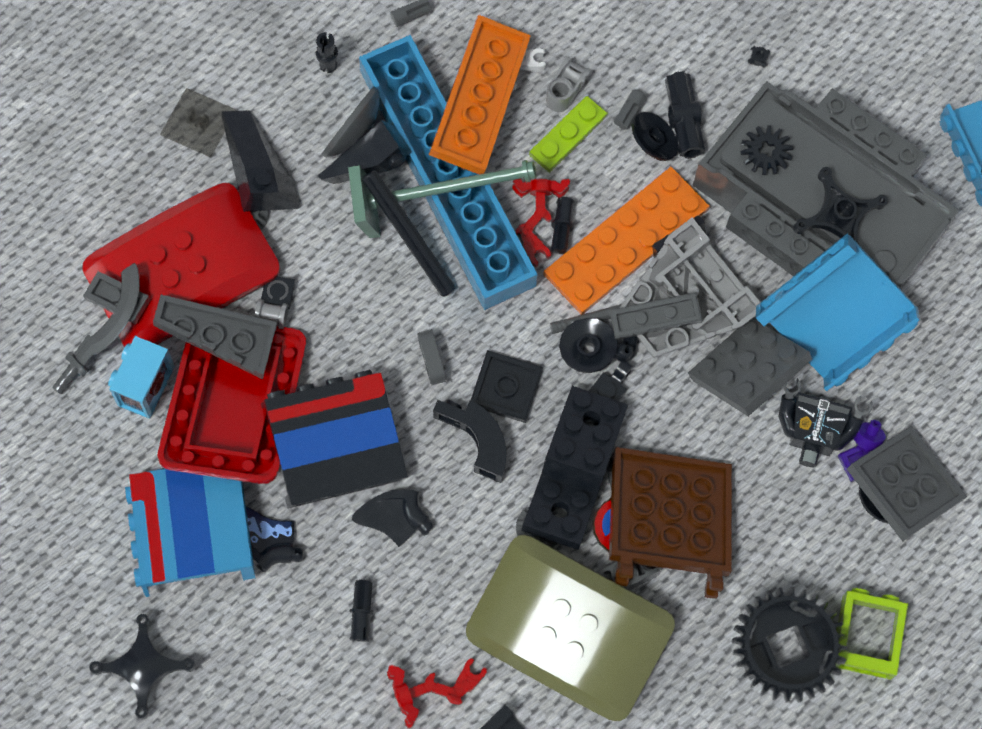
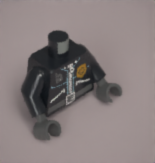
[778,378,873,468]

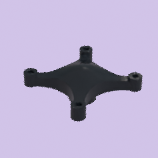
[793,167,888,246]
[89,614,196,720]

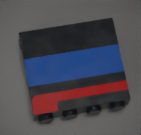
[261,370,408,509]

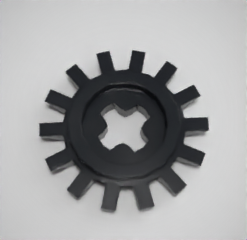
[740,125,793,175]

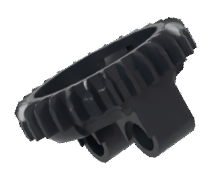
[732,587,848,703]

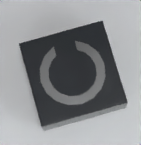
[261,276,295,309]

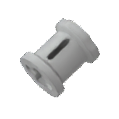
[254,299,288,329]

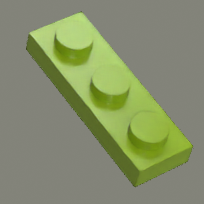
[529,95,607,173]

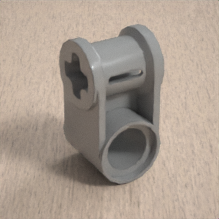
[546,56,593,112]

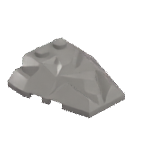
[620,217,761,358]

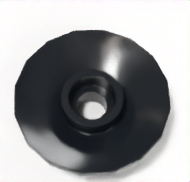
[631,112,678,161]
[559,318,618,373]

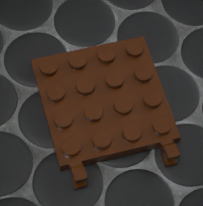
[609,447,732,599]

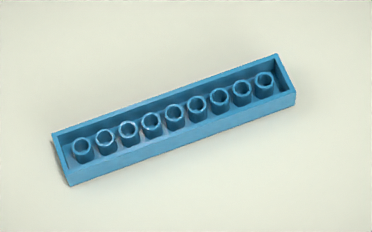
[359,35,538,310]

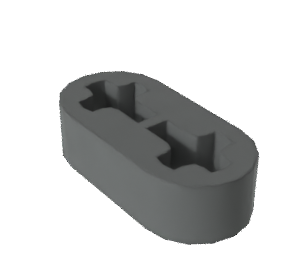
[417,329,446,386]

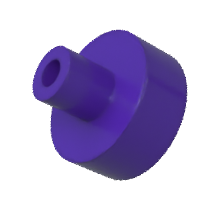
[854,419,886,451]

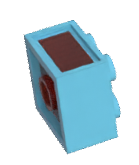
[108,336,175,419]

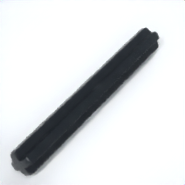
[362,170,455,297]

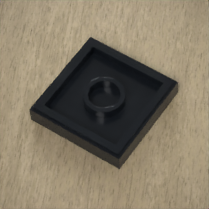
[470,350,543,423]

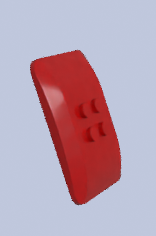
[82,183,280,347]
[158,326,306,484]

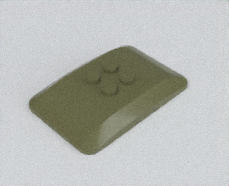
[466,535,675,721]

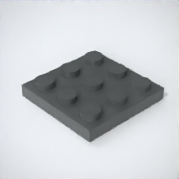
[688,319,812,417]
[847,426,967,542]

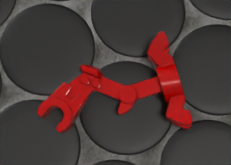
[512,178,570,267]
[387,658,487,728]

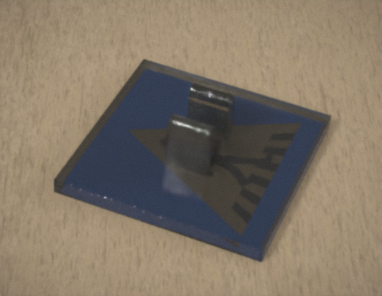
[160,88,237,158]

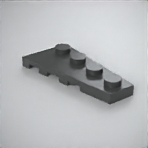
[153,295,277,379]

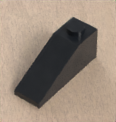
[318,120,412,184]

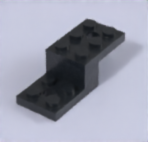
[521,386,629,550]

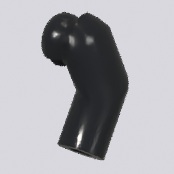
[615,336,638,362]

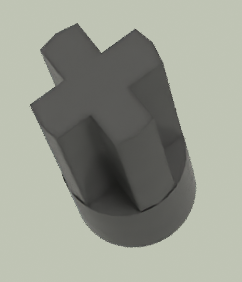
[390,0,432,27]
[614,89,647,130]

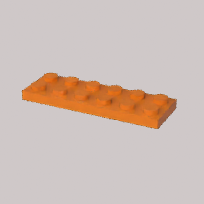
[429,15,531,175]
[543,167,710,315]

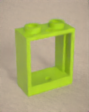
[836,588,908,680]

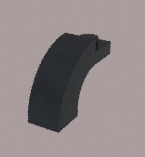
[433,400,507,483]

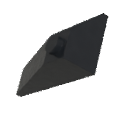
[221,110,300,212]

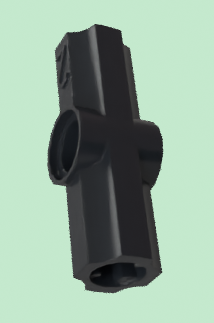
[665,71,705,159]

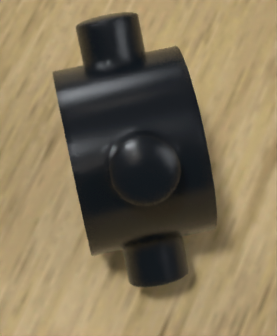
[748,46,771,68]

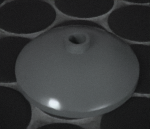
[321,86,380,158]

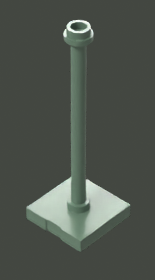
[348,160,536,238]

